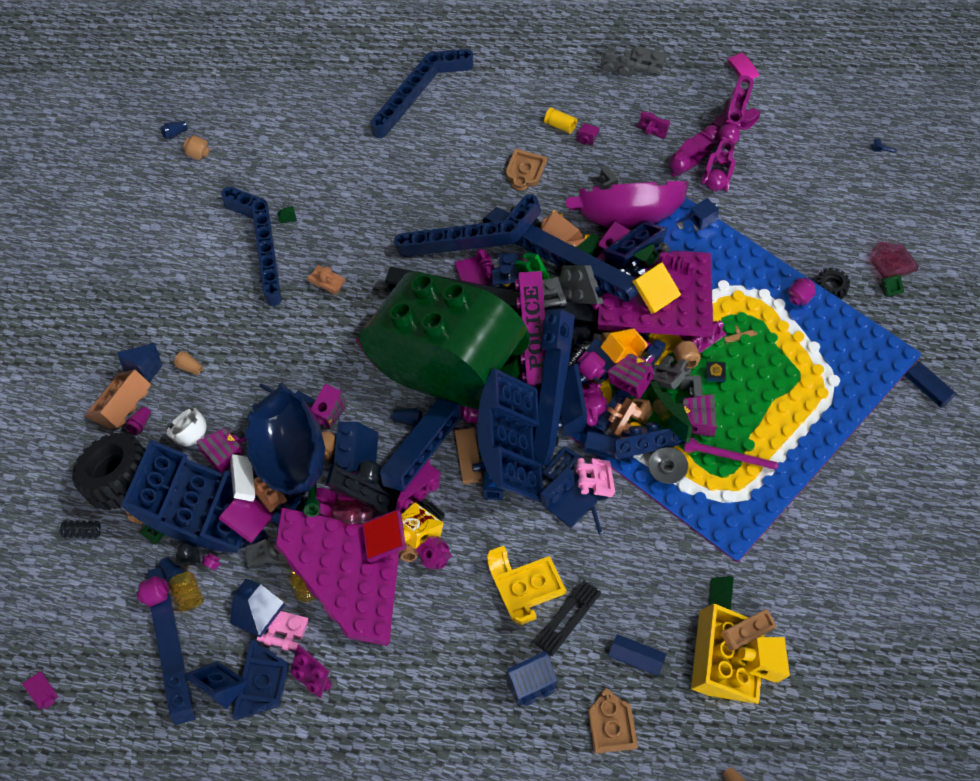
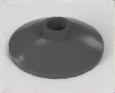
[648,447,688,484]

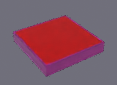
[362,509,407,562]

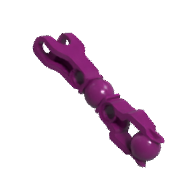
[701,75,754,193]
[669,98,761,177]

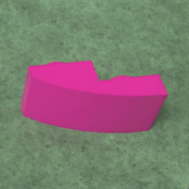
[727,53,759,79]

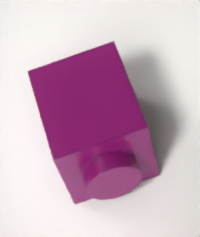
[22,671,58,710]

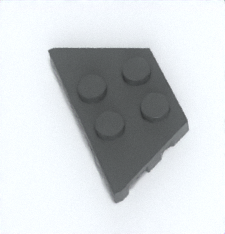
[554,265,603,304]

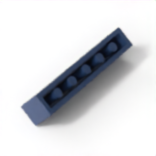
[380,398,461,492]

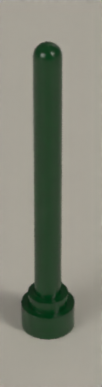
[304,482,320,517]

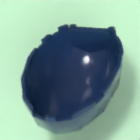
[245,382,325,495]

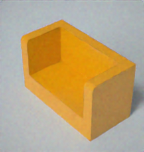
[601,329,648,363]

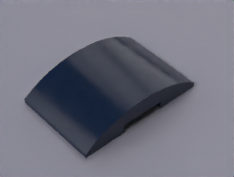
[478,369,543,503]
[121,439,258,553]

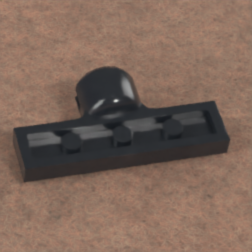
[325,460,399,514]

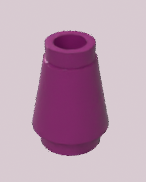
[125,406,151,435]

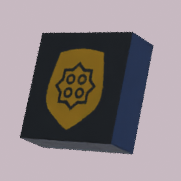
[706,361,726,382]

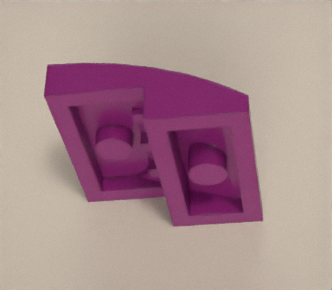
[218,498,274,543]

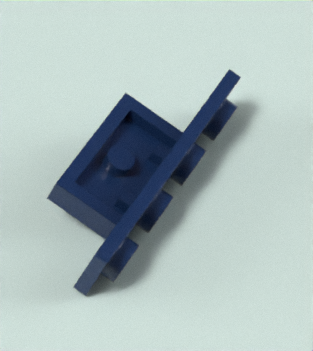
[614,422,685,459]

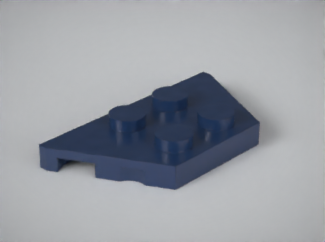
[232,639,289,720]

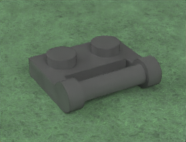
[542,277,566,308]

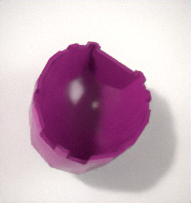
[565,181,689,230]

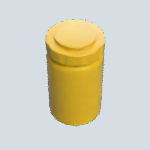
[544,107,577,134]

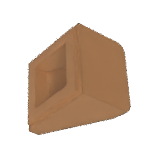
[630,398,654,423]

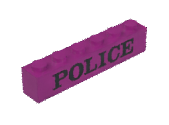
[515,271,546,388]

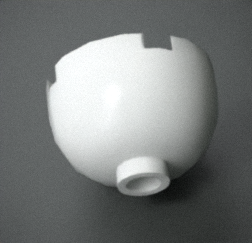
[167,408,207,447]

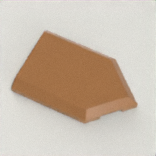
[588,688,638,754]

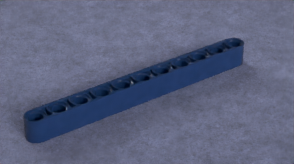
[483,207,639,302]

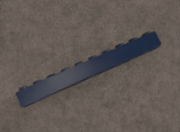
[592,339,666,434]

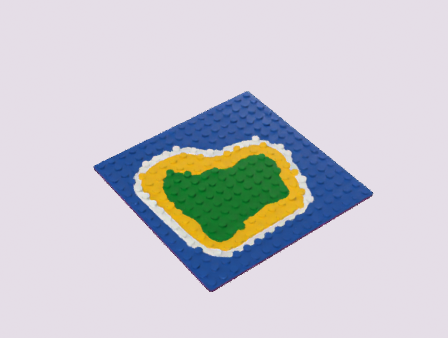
[517,197,921,562]

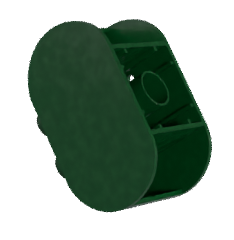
[359,271,530,409]

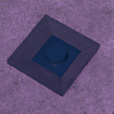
[230,578,286,638]

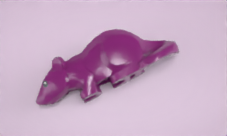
[583,381,607,426]

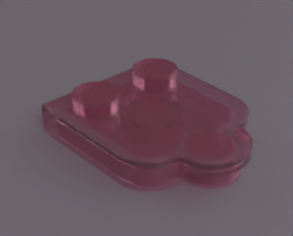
[871,242,919,278]
[332,500,376,524]

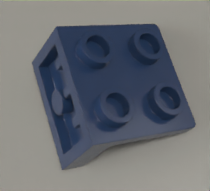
[540,467,597,528]

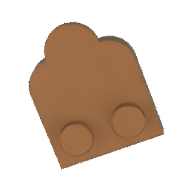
[506,148,548,191]

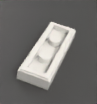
[230,454,255,501]

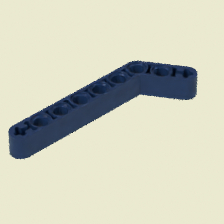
[371,49,474,138]
[221,187,282,306]
[394,194,541,257]

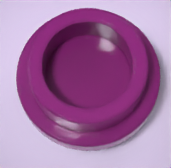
[202,553,221,570]

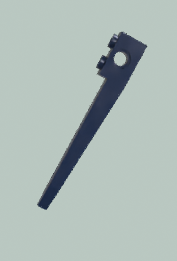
[534,309,575,466]
[147,567,196,725]

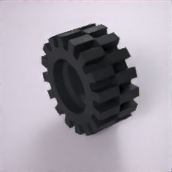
[816,268,850,299]

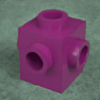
[415,537,452,570]

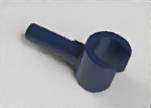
[871,139,897,153]

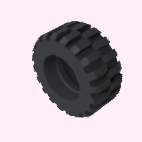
[72,433,146,510]

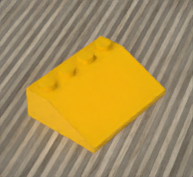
[691,604,765,704]

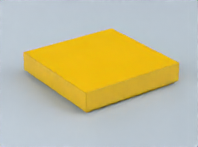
[632,263,681,314]

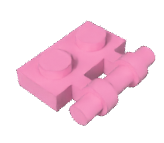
[575,458,615,497]
[257,611,309,651]

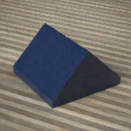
[117,343,162,383]
[185,661,247,709]

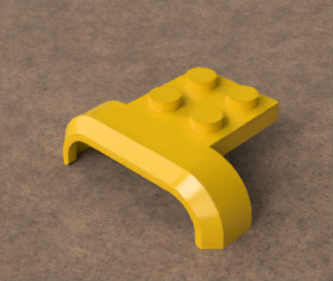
[487,545,566,625]

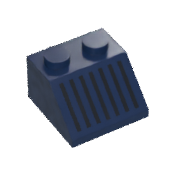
[507,651,557,707]

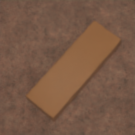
[455,428,482,484]
[720,609,777,652]

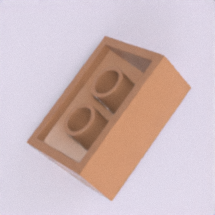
[84,369,151,429]

